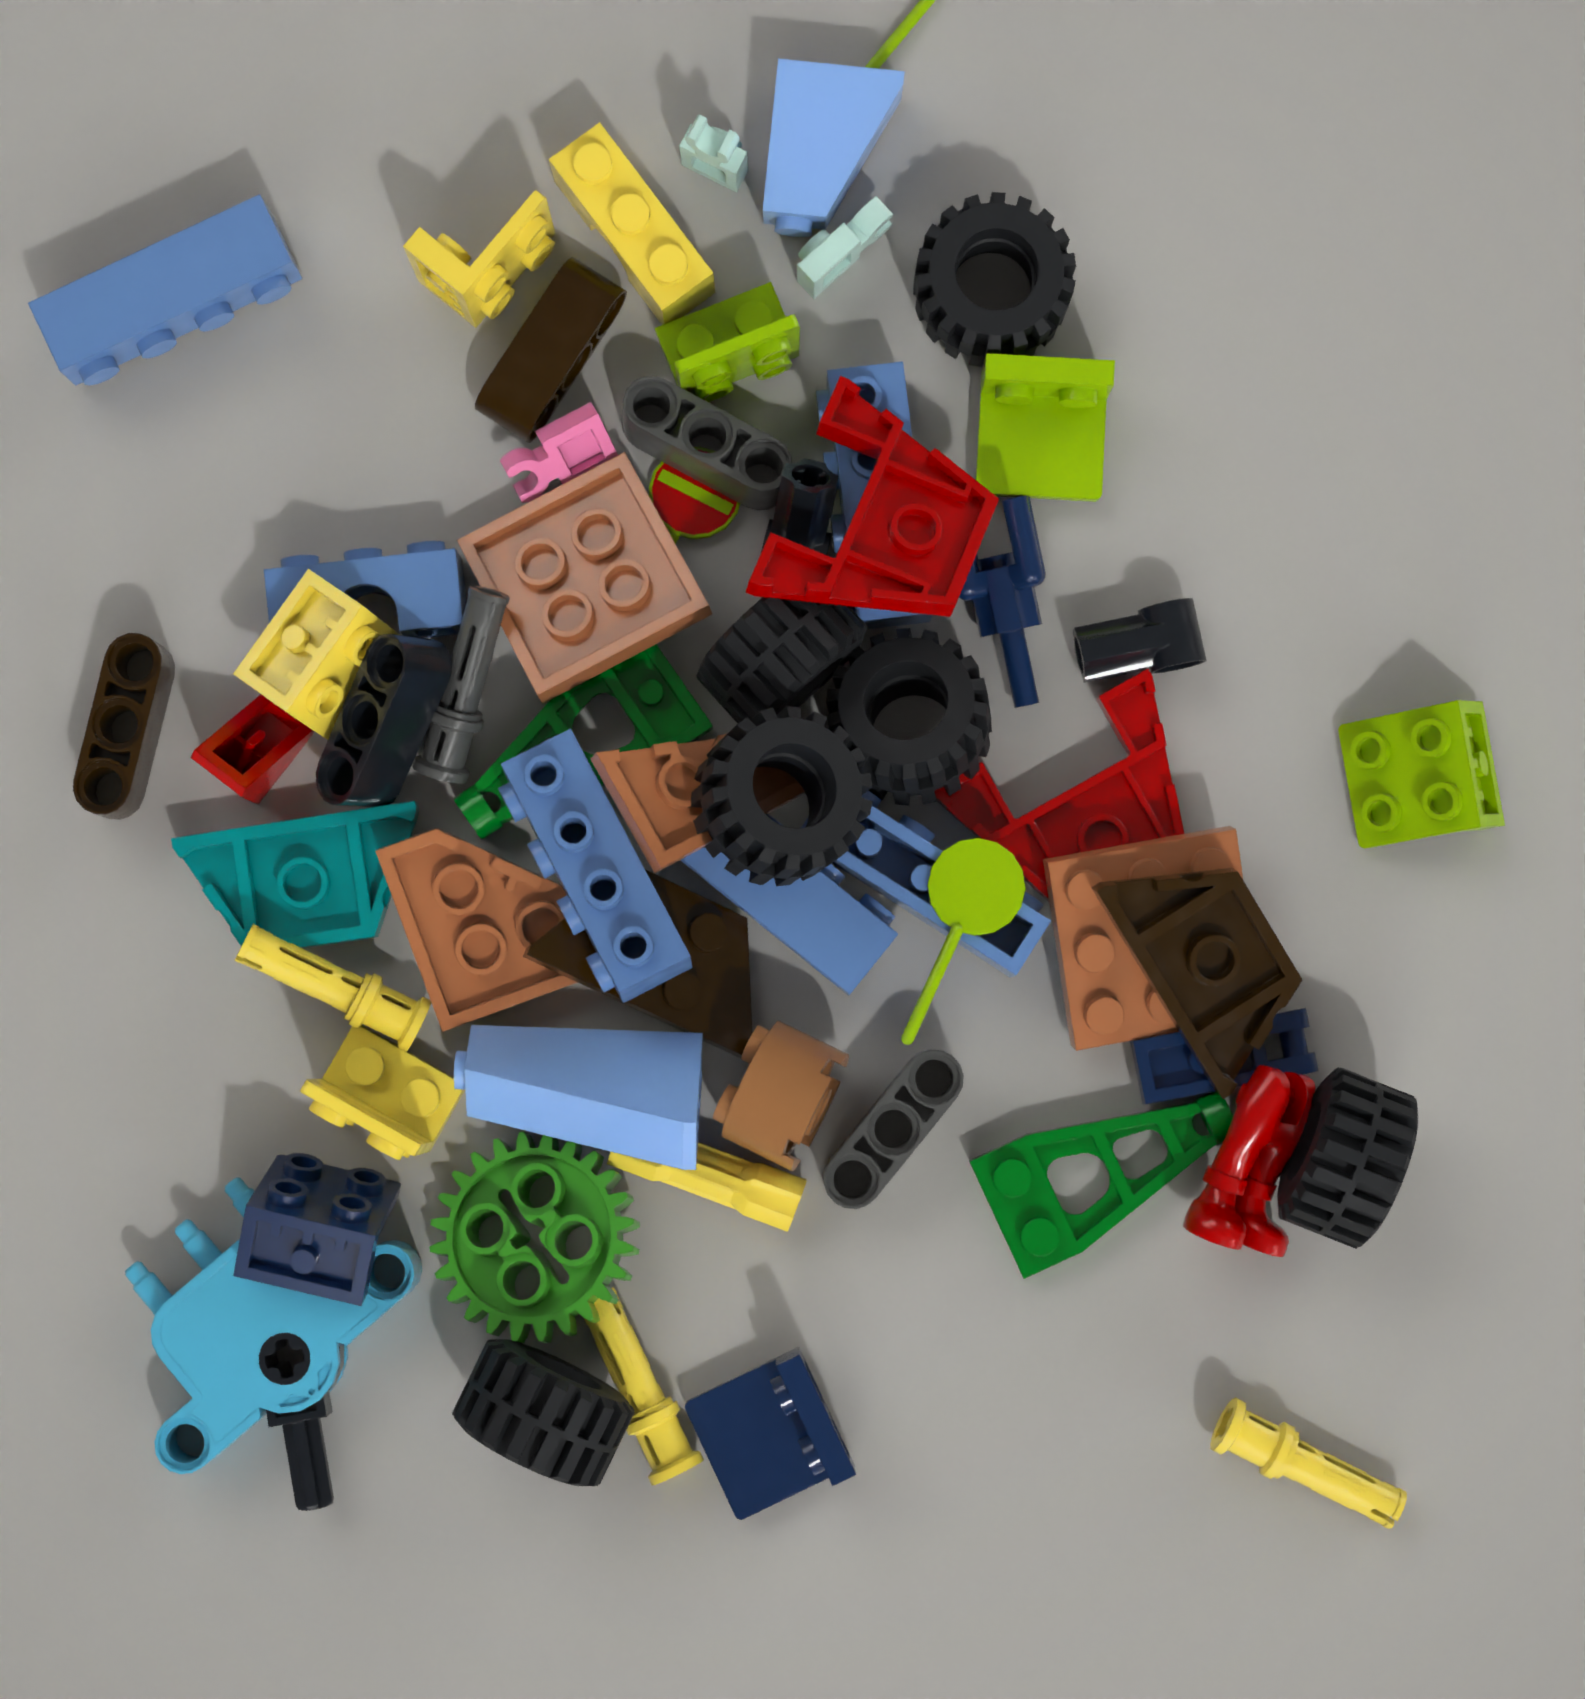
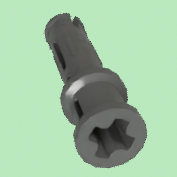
[412,586,510,784]

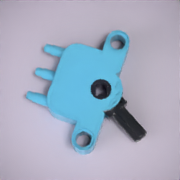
[125,1177,422,1511]

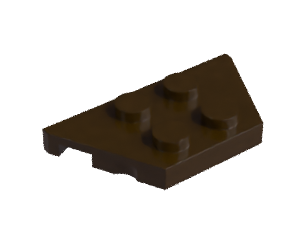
[1091,868,1302,1099]
[523,869,753,1058]

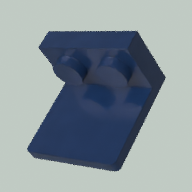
[233,1153,401,1306]
[685,1347,856,1520]

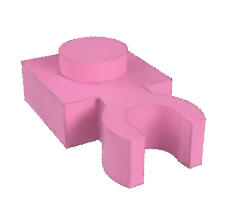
[500,402,618,503]

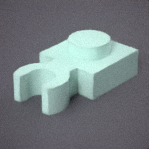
[679,114,748,193]
[797,196,893,299]

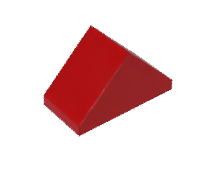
[191,694,315,805]

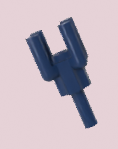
[959,495,1046,708]

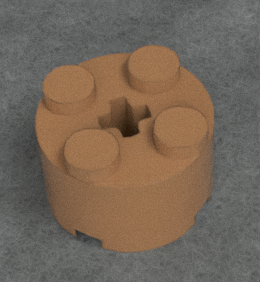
[713,1021,849,1171]

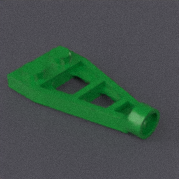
[453,644,713,840]
[969,1091,1233,1279]

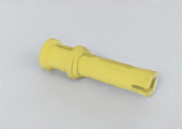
[234,924,431,1052]
[583,1287,704,1486]
[1210,1397,1407,1529]

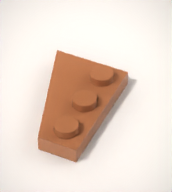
[591,734,805,873]

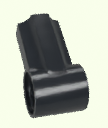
[761,458,839,555]
[1073,598,1207,683]

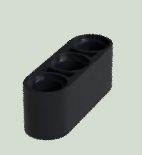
[316,634,452,807]

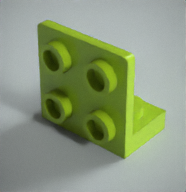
[655,282,800,402]
[976,353,1115,502]
[1338,700,1505,849]

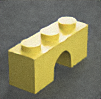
[548,122,715,325]

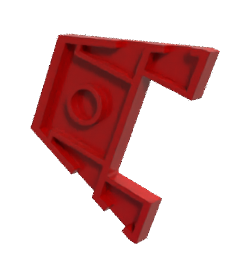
[745,376,999,617]
[934,669,1185,902]

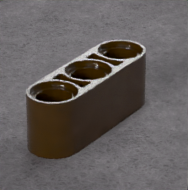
[475,257,627,443]
[73,633,175,820]

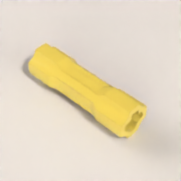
[607,1142,807,1232]

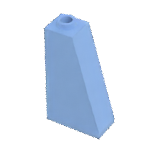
[454,1025,703,1170]

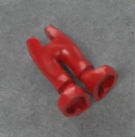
[1183,1065,1316,1257]

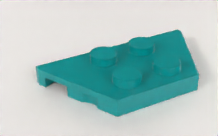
[171,801,419,949]

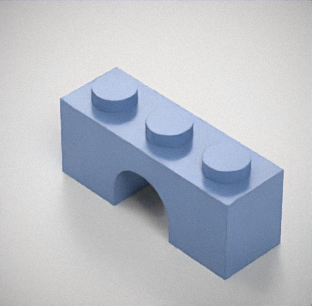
[264,541,467,638]

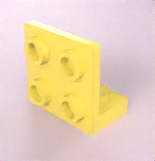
[403,190,555,328]
[233,569,400,740]
[300,1025,465,1160]

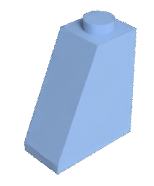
[763,58,905,237]

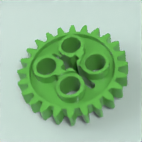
[429,1131,640,1343]

